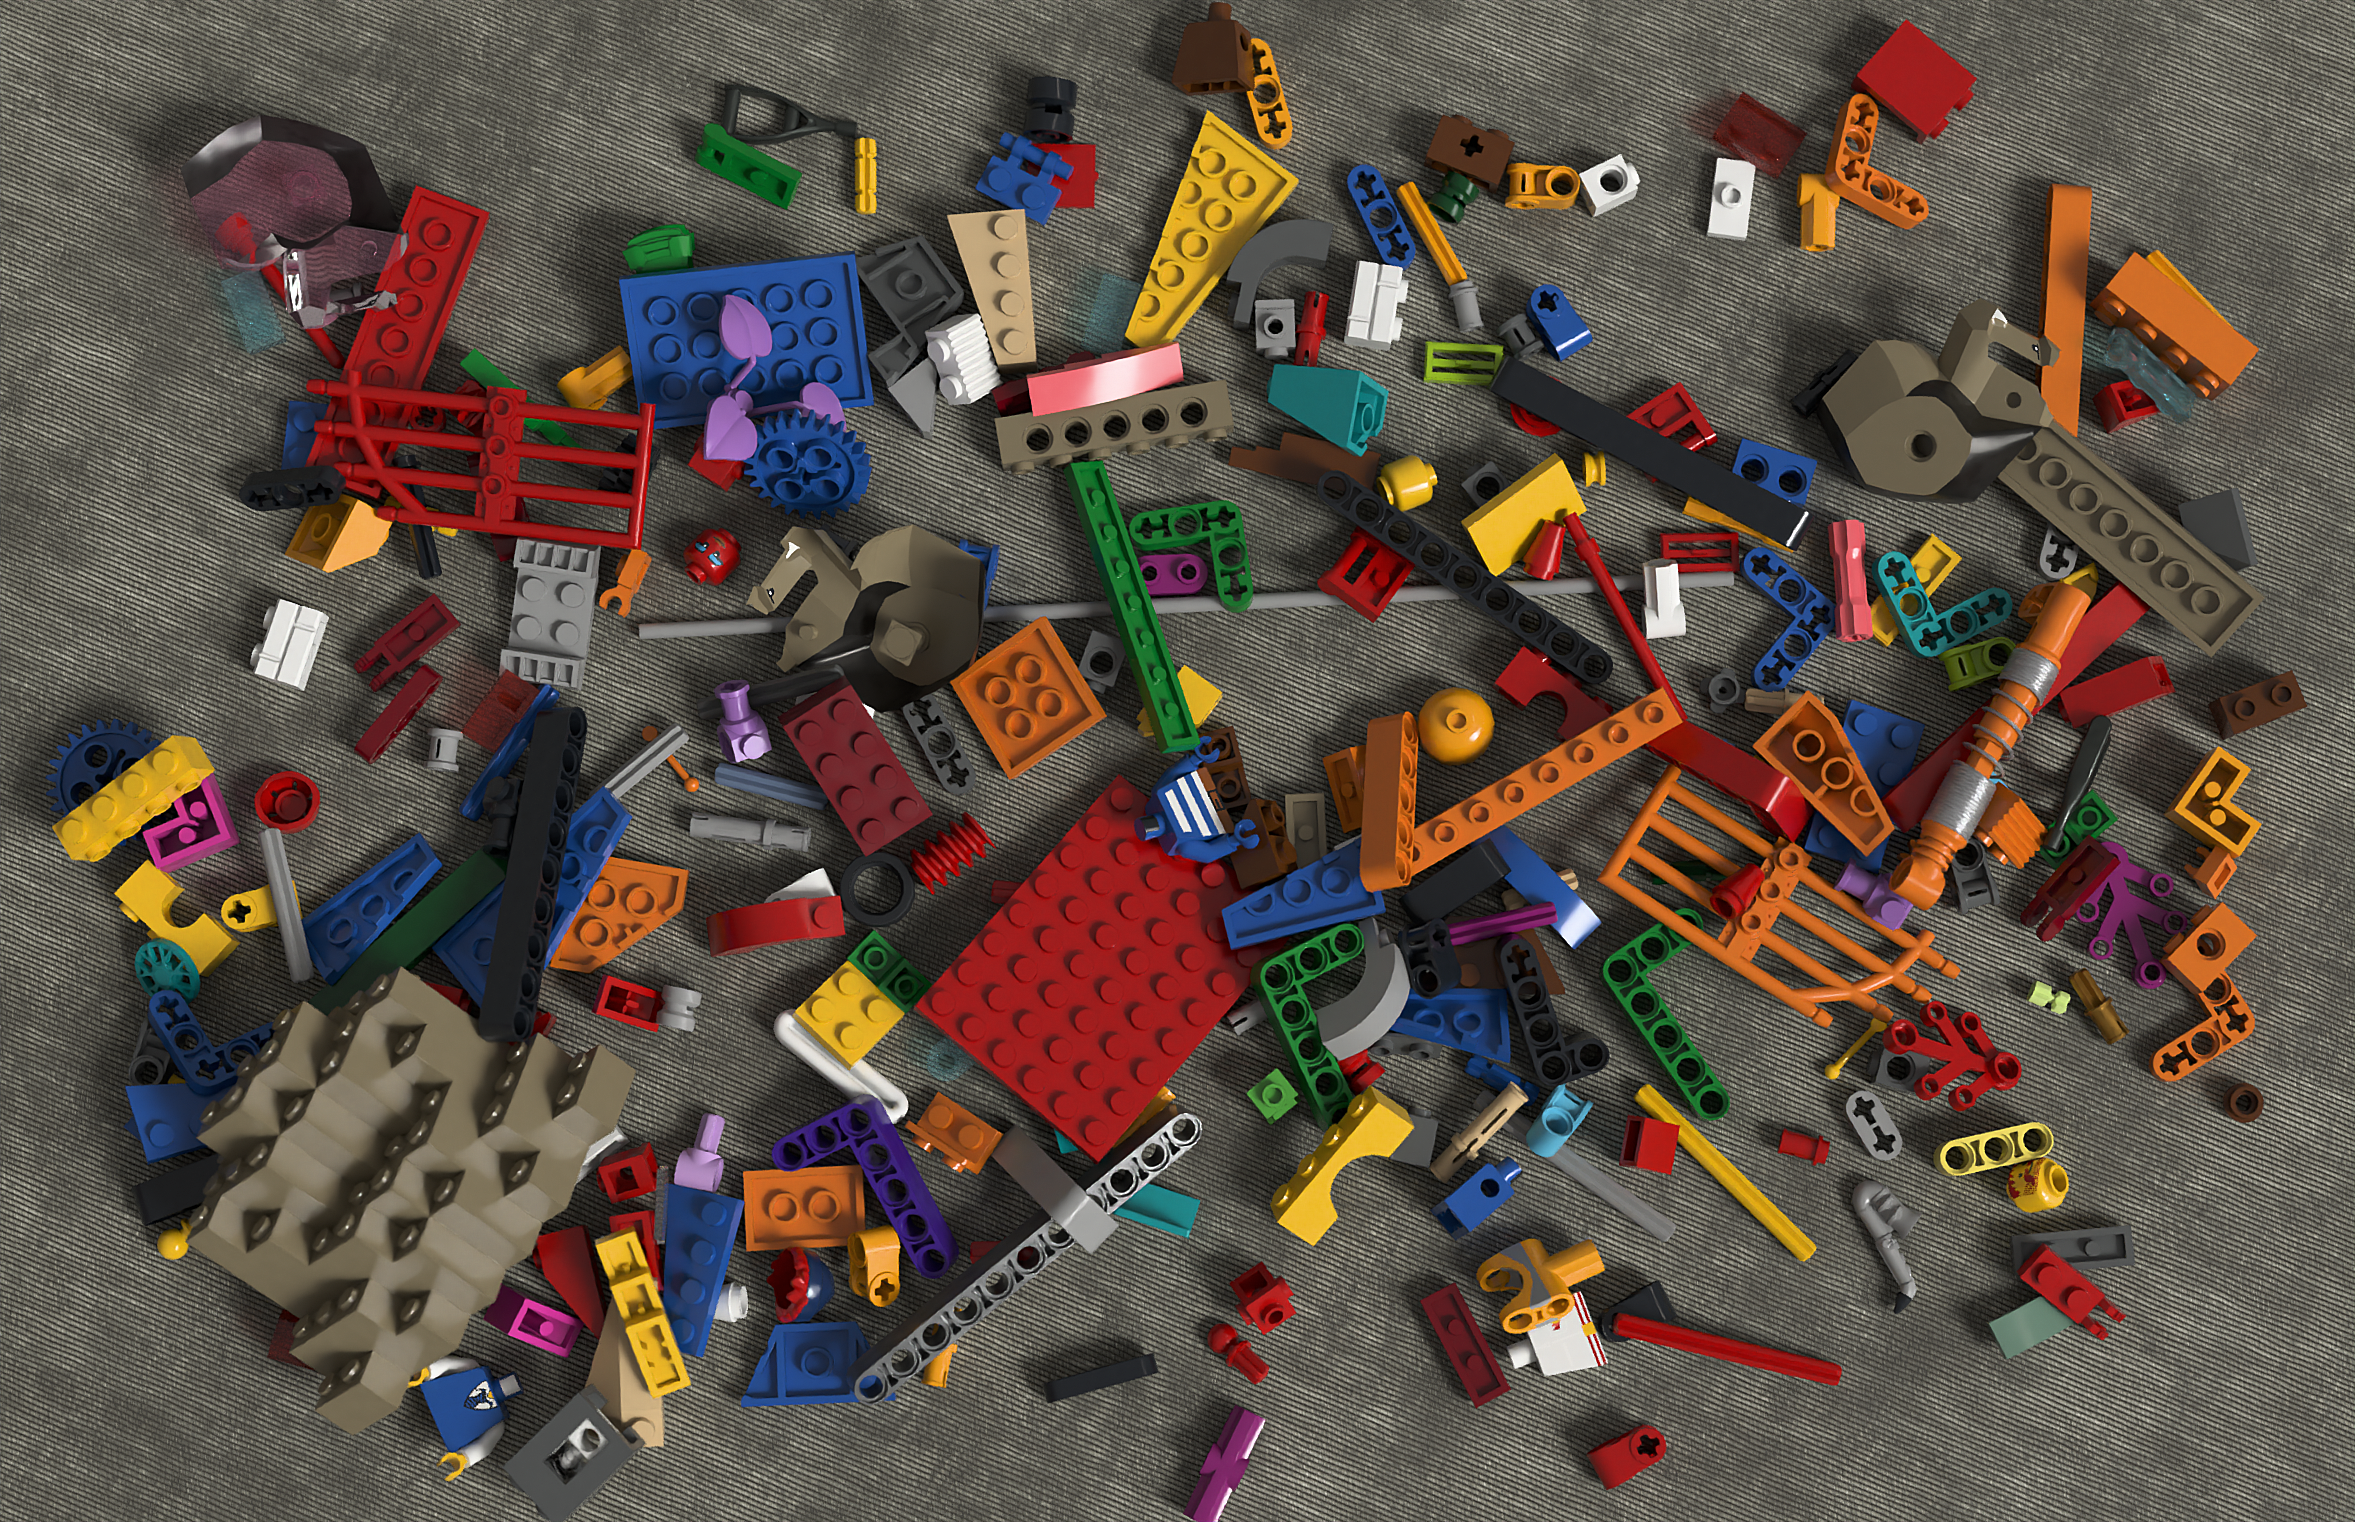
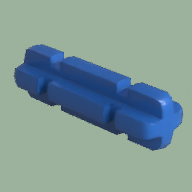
[1464,1054,1540,1106]

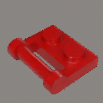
[1626,382,1718,483]
[1317,527,1414,623]

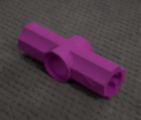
[1183,1404,1266,1522]

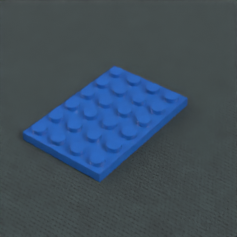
[619,250,874,429]

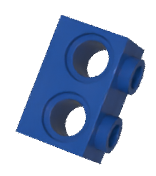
[1730,438,1817,508]

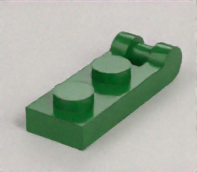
[694,123,803,210]

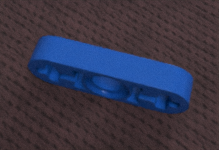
[1347,165,1415,271]

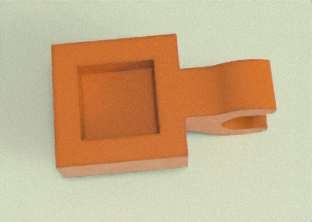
[599,549,652,618]

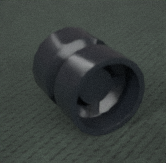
[1023,76,1078,143]

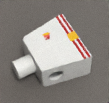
[1506,1291,1608,1376]

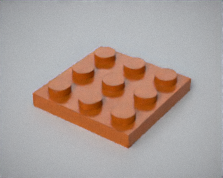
[950,616,1107,780]

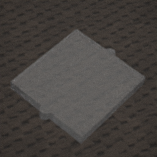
[654,1165,671,1244]

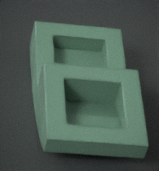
[1986,1294,2073,1359]

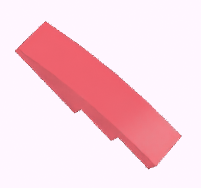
[1026,341,1184,417]

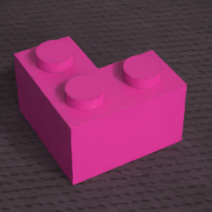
[142,772,241,873]

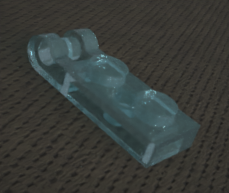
[2103,327,2196,425]

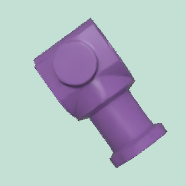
[714,680,772,764]
[1833,858,1914,931]

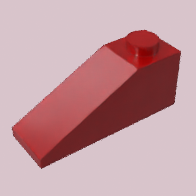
[532,1225,608,1340]

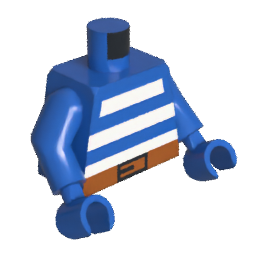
[1134,736,1260,863]

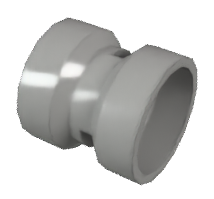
[655,985,702,1032]

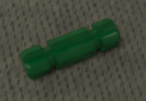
[1650,860,1727,885]

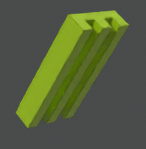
[1423,341,1503,386]

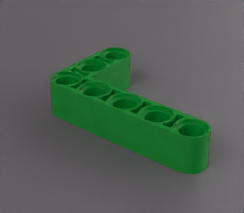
[1599,908,1730,1121]
[1250,923,1364,1133]

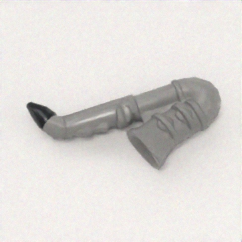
[1852,1180,1923,1315]

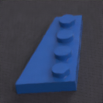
[301,832,443,987]
[1221,837,1386,950]
[125,1082,237,1165]

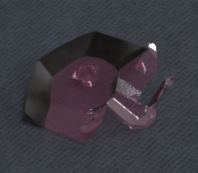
[181,115,410,329]

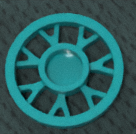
[134,938,200,1008]

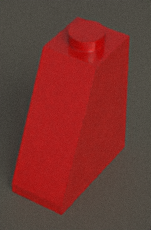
[2058,656,2176,728]

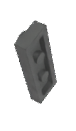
[2009,1225,2135,1276]

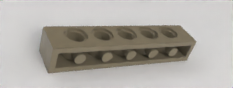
[995,379,1234,475]

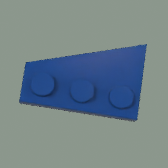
[1389,988,1511,1063]

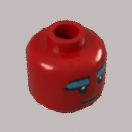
[683,528,742,586]

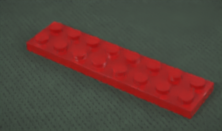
[305,185,490,501]

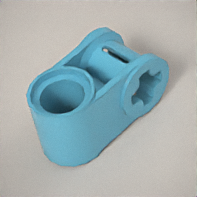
[1526,1083,1593,1157]

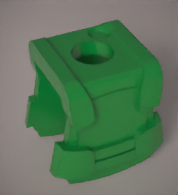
[622,224,695,274]

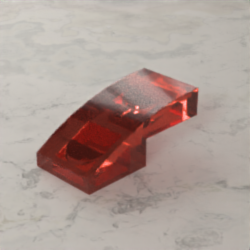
[460,668,540,754]

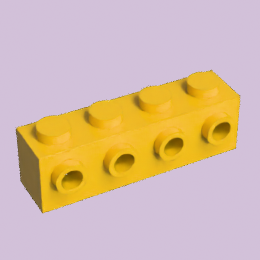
[52,735,215,862]

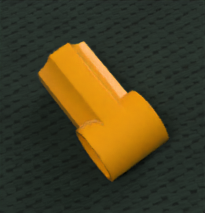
[1797,173,1840,252]
[557,345,634,410]

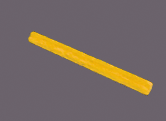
[1633,1084,1817,1262]

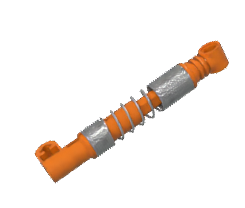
[1888,582,2091,911]

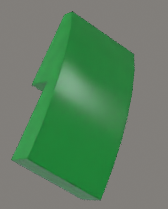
[2038,788,2119,871]
[845,928,932,1014]

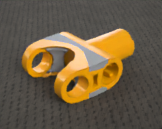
[1476,1239,1605,1334]

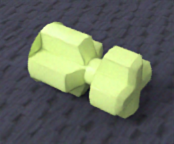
[2027,980,2071,1014]

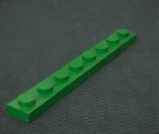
[1063,460,1201,754]

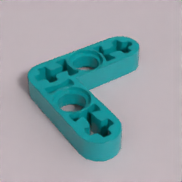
[1871,551,2013,658]

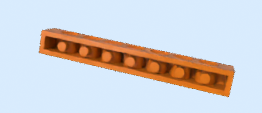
[1412,686,1683,876]

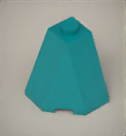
[1267,364,1389,457]

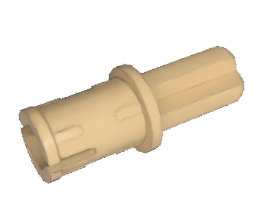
[1744,688,1824,716]

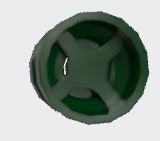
[1426,171,1480,225]

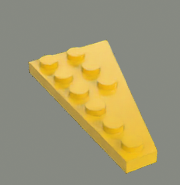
[1125,110,1299,348]

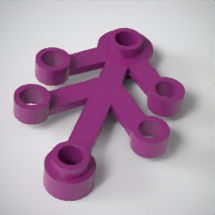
[2074,842,2188,990]

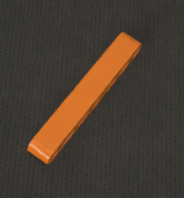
[2035,183,2092,438]

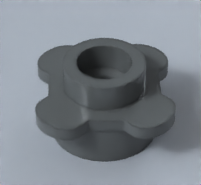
[1700,668,1746,714]

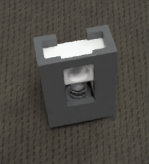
[502,1384,647,1522]

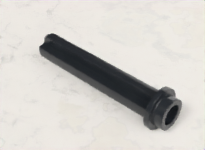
[392,455,442,580]

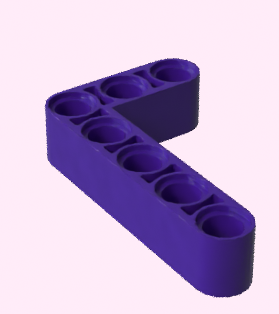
[772,1094,959,1279]

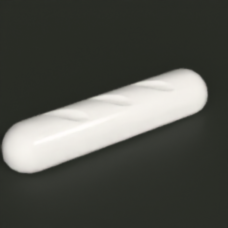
[773,1009,908,1124]

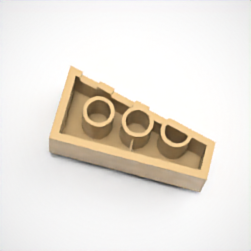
[947,209,1038,374]

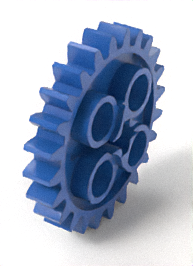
[743,408,872,520]
[45,719,174,846]

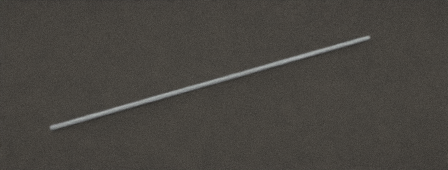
[639,571,1734,639]

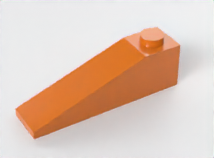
[1752,690,1895,857]

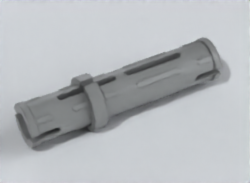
[690,812,811,852]

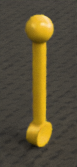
[1824,1018,1887,1080]

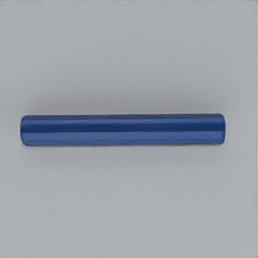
[459,684,560,822]

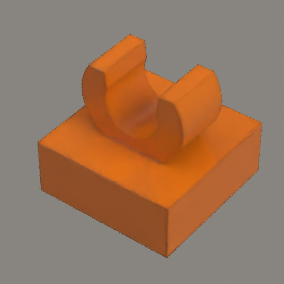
[2184,846,2237,899]

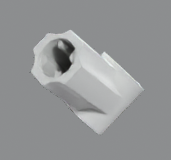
[1641,558,1686,639]

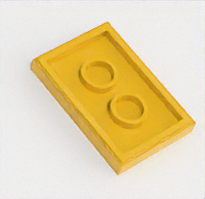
[1461,453,1587,576]

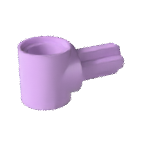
[674,1113,725,1193]

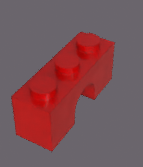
[1492,646,1614,743]

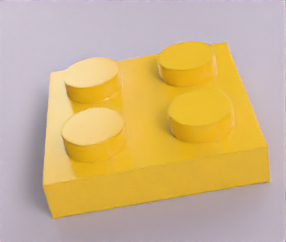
[792,960,905,1071]

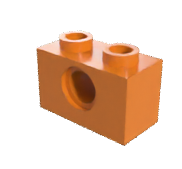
[2159,902,2257,995]

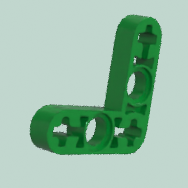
[1129,500,1253,613]

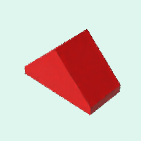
[2092,375,2164,434]
[591,974,665,1032]

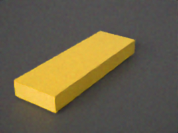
[1870,534,1962,648]

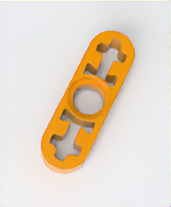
[1245,38,1293,150]

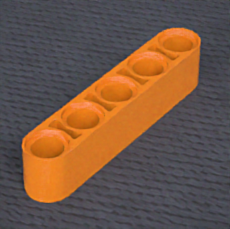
[1360,711,1419,892]

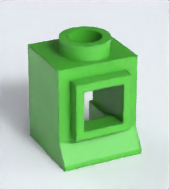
[1245,1068,1301,1126]

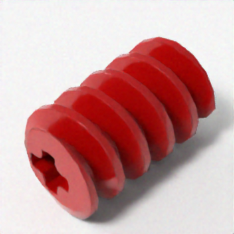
[910,811,996,895]

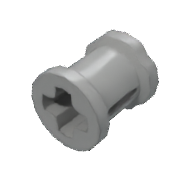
[423,728,464,773]

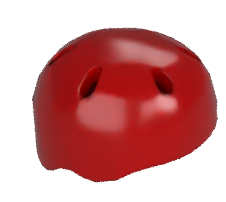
[254,771,321,835]

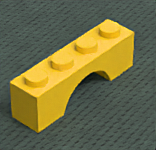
[1270,1085,1414,1246]

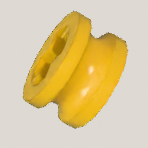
[1582,451,1606,487]

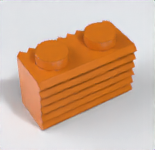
[1972,781,2048,869]

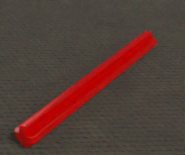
[1613,1313,1842,1386]

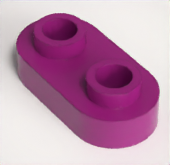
[1137,554,1208,596]

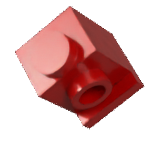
[596,1142,663,1204]

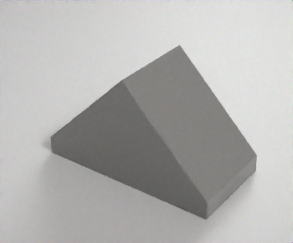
[888,356,939,439]

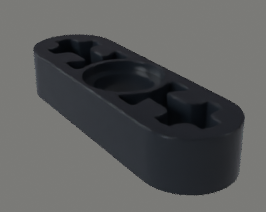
[239,465,346,512]
[1042,1353,1159,1403]

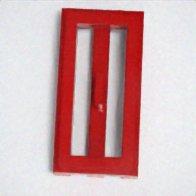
[1659,532,1740,573]

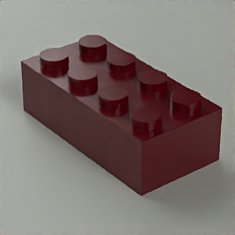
[777,675,933,857]

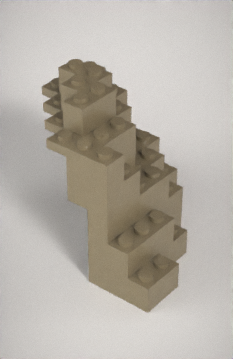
[185,966,636,1436]

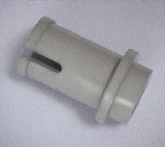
[1448,281,1484,333]

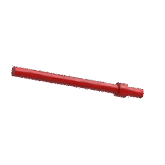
[1562,512,1688,720]

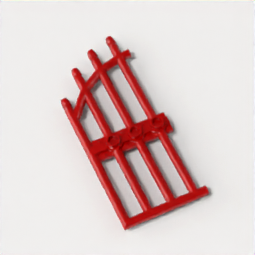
[306,370,656,550]

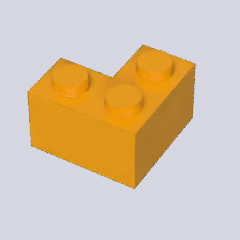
[2163,746,2262,859]

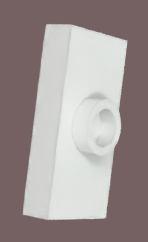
[1706,158,1756,241]

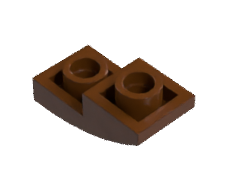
[1198,726,1252,814]

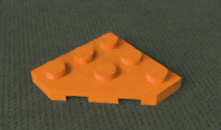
[550,857,690,974]

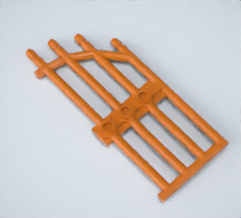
[1597,764,1961,1028]

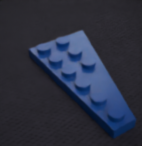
[432,786,632,1008]

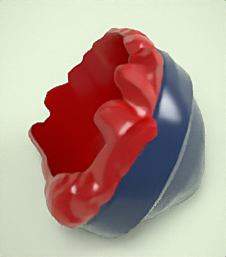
[766,1246,835,1323]

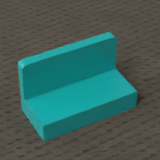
[1112,1183,1201,1238]

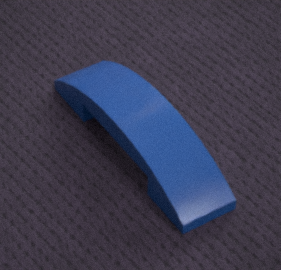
[1466,824,1602,951]

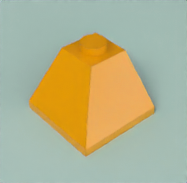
[284,494,393,573]

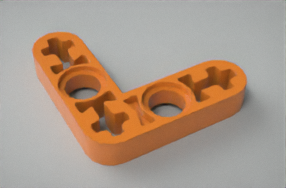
[1825,94,1929,229]
[2149,938,2255,1082]

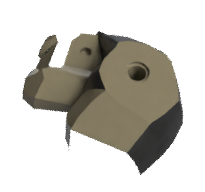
[1817,297,2062,504]
[746,524,986,713]

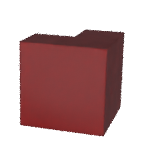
[1619,1115,1680,1175]

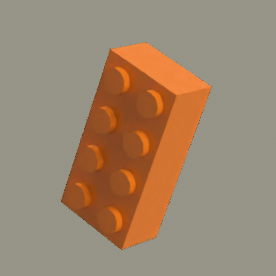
[2089,252,2260,401]

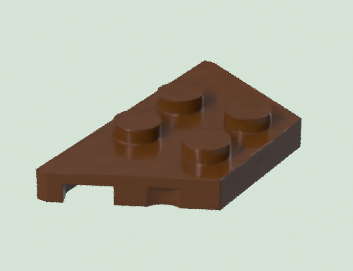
[1445,916,1565,996]

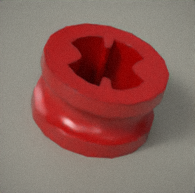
[410,405,447,432]

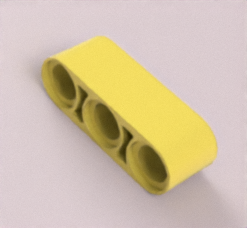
[1933,1122,2054,1176]

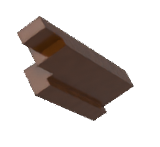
[1228,432,1381,492]

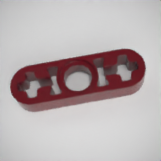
[354,664,443,764]

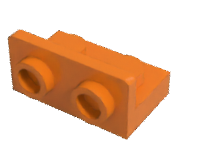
[904,1092,1004,1175]

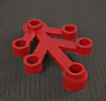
[1882,1001,2022,1112]

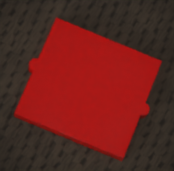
[1025,143,1099,209]

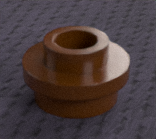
[2223,1083,2264,1123]

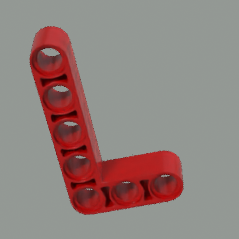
[1632,696,1814,843]

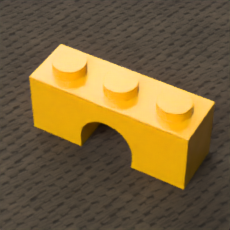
[114,859,241,977]

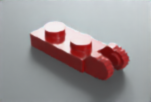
[2016,1242,2126,1340]

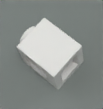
[1578,154,1640,217]

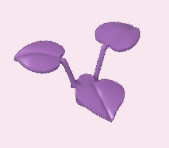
[703,295,847,461]

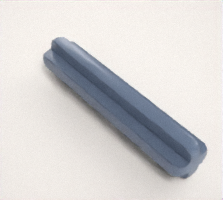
[714,763,829,810]

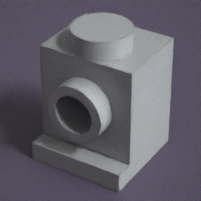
[1254,299,1296,360]

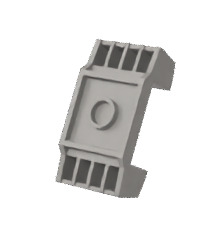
[499,537,601,691]

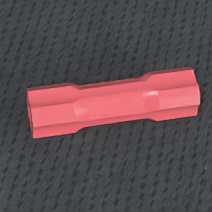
[1828,520,1873,642]

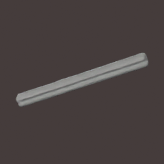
[1473,1090,1676,1242]

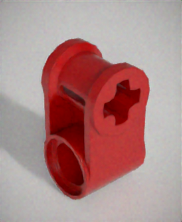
[1586,1424,1666,1490]

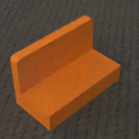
[1322,745,1366,833]

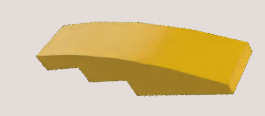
[595,1226,691,1399]

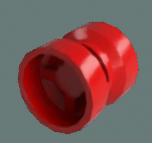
[1337,1048,1386,1096]

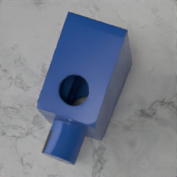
[1430,1156,1523,1241]

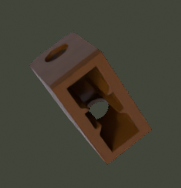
[1172,2,1255,96]

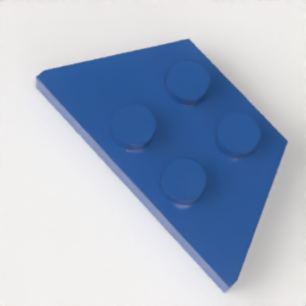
[741,1321,896,1407]

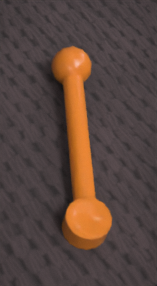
[642,726,699,792]

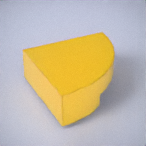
[2058,562,2098,607]

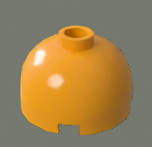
[1417,687,1495,766]

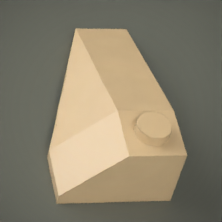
[584,1278,665,1447]

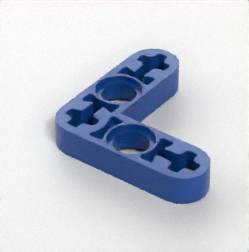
[1740,547,1836,693]
[147,990,275,1095]

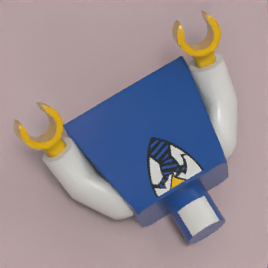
[407,1355,524,1481]

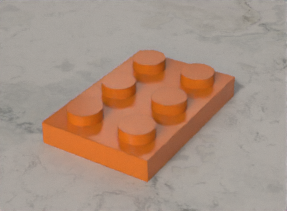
[743,1165,866,1251]

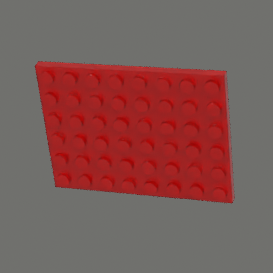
[914,774,1292,1164]

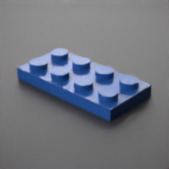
[1801,699,1925,874]

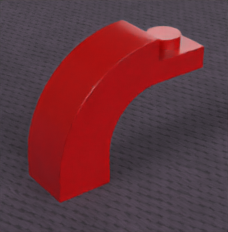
[706,895,846,957]

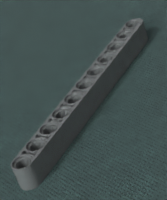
[846,1104,1202,1406]

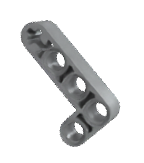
[991,1124,1119,1254]

